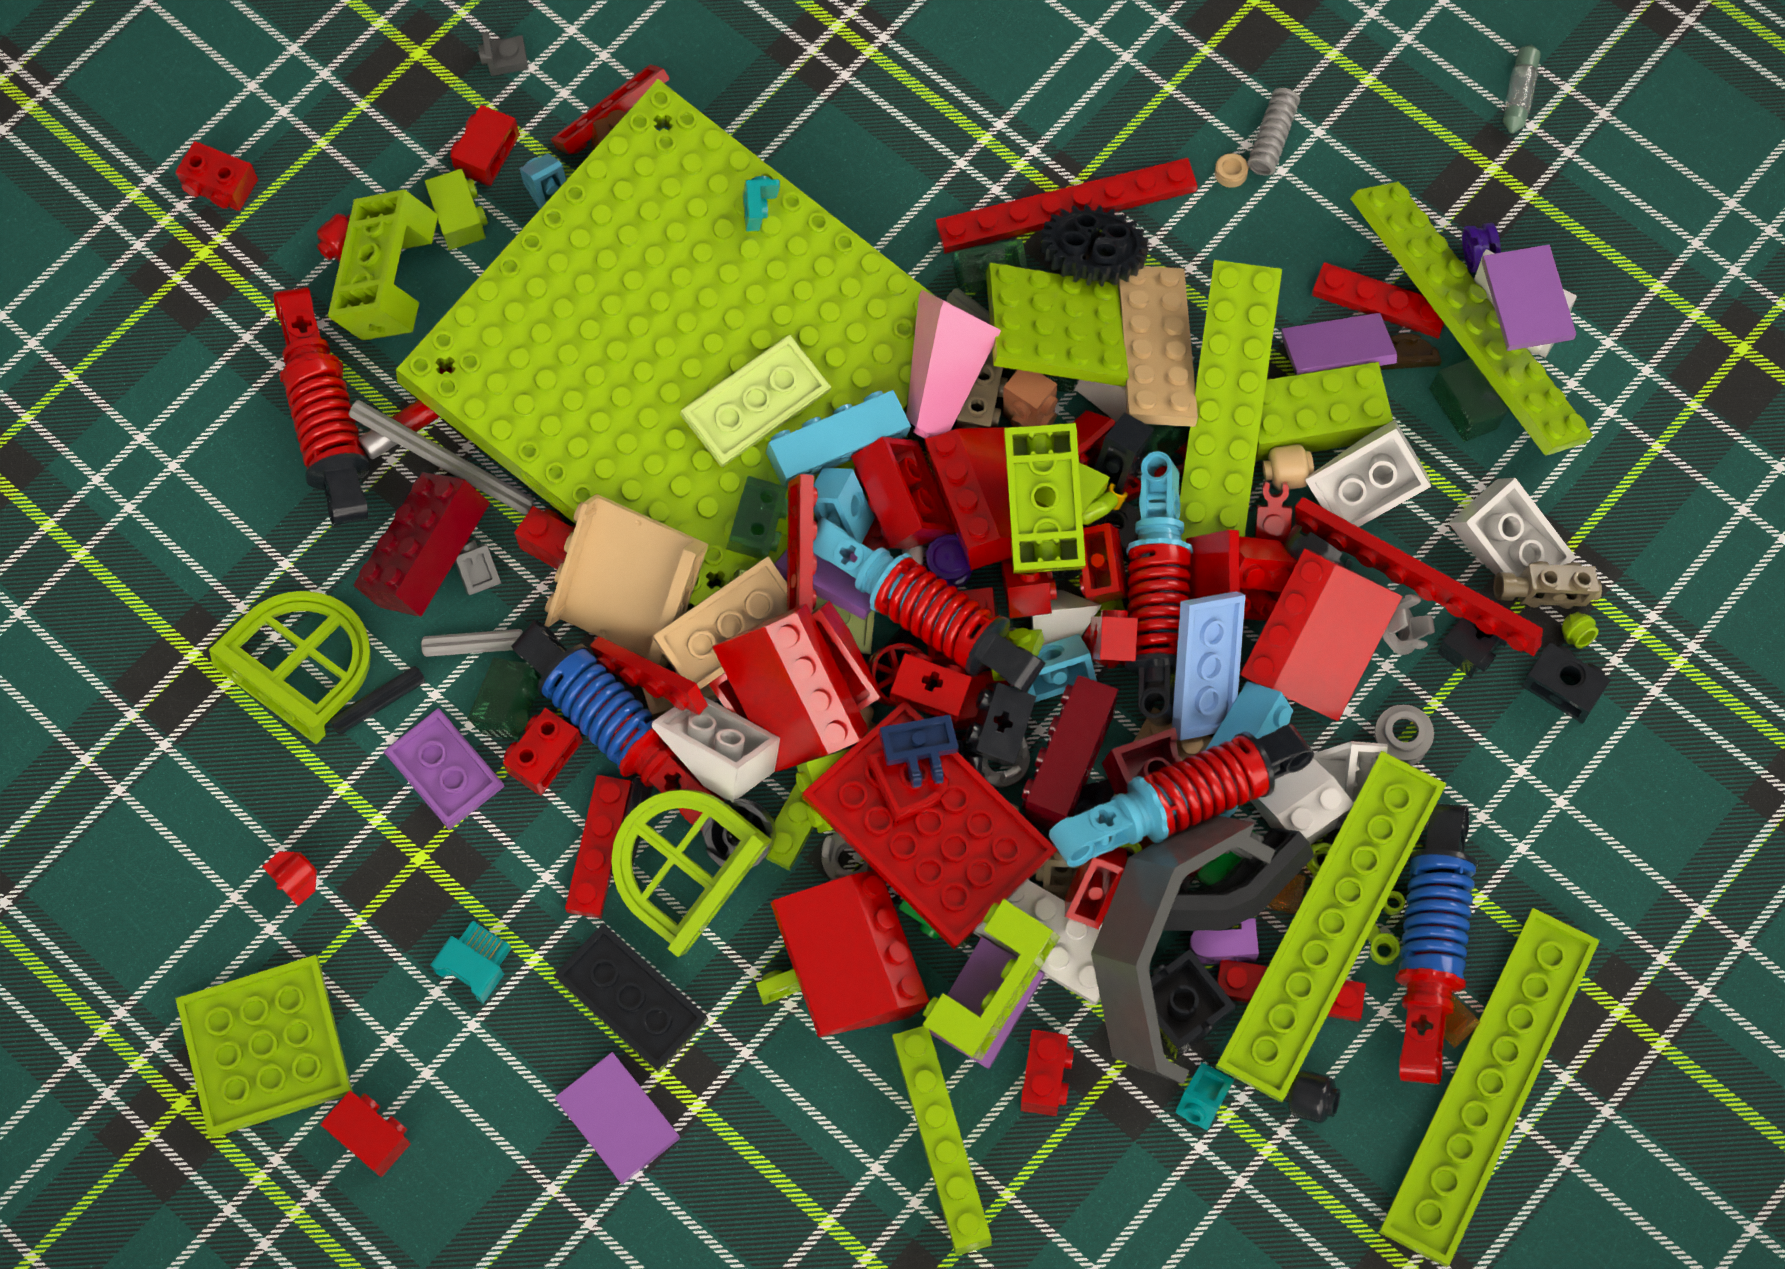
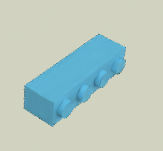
[766,390,911,489]
[1205,681,1293,818]

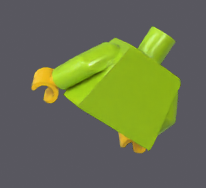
[1034,462,1128,525]

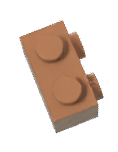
[1003,370,1058,427]

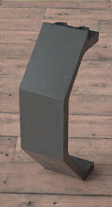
[1091,815,1275,1084]

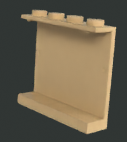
[545,494,709,668]

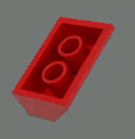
[851,436,956,549]

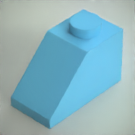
[519,153,566,209]

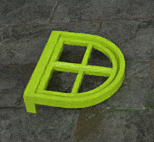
[209,591,371,744]
[612,789,772,957]

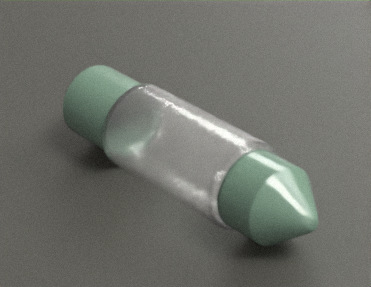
[1503,44,1541,133]

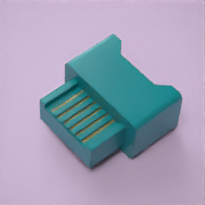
[430,921,512,1004]

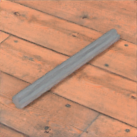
[349,400,534,514]

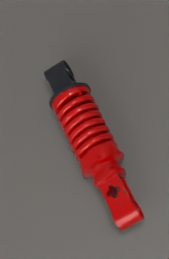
[274,287,370,526]

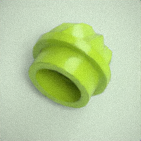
[1561,612,1599,648]

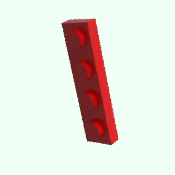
[551,64,670,155]
[1312,262,1444,339]
[787,474,818,614]
[590,636,708,715]
[565,775,632,919]
[1217,960,1366,1022]

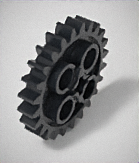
[1040,204,1149,287]

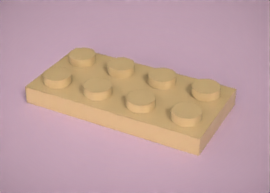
[652,556,787,689]

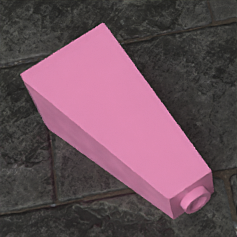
[906,290,1001,439]

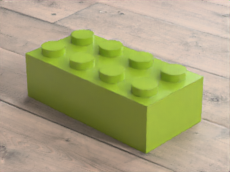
[1255,362,1393,461]

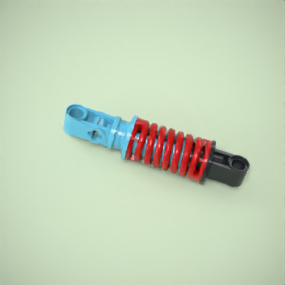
[1125,451,1193,726]
[813,516,1046,693]
[1049,724,1314,867]

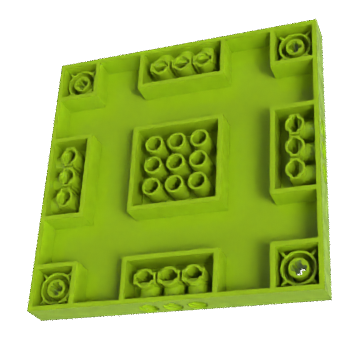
[396,79,935,612]

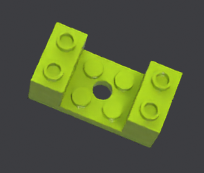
[328,189,438,341]
[1004,423,1086,574]
[923,899,1061,1061]

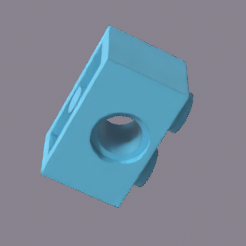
[813,468,875,543]
[1027,634,1097,702]

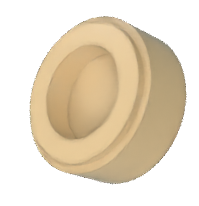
[1215,153,1248,188]

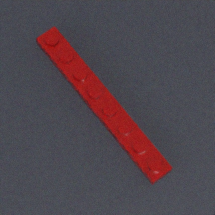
[936,158,1198,254]
[1295,497,1543,656]

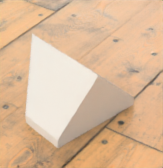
[1030,590,1102,645]
[1314,741,1388,802]

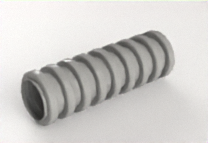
[1247,88,1300,175]

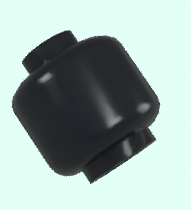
[1283,1070,1341,1123]

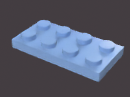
[1172,591,1245,741]

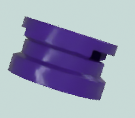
[1462,222,1501,272]
[926,535,974,588]

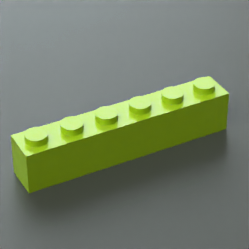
[892,1026,992,1256]

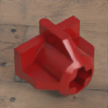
[262,851,317,906]

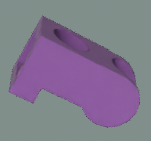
[1188,918,1259,964]

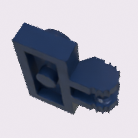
[879,715,958,788]

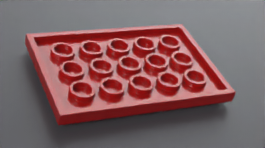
[802,700,1057,950]

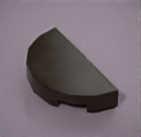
[1380,333,1442,370]

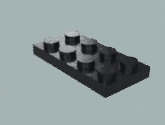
[553,923,709,1073]

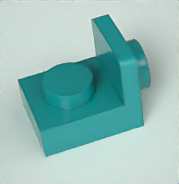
[743,176,780,231]
[1176,1062,1234,1130]

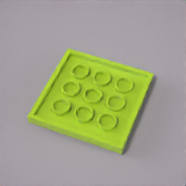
[986,263,1129,387]
[175,955,353,1138]

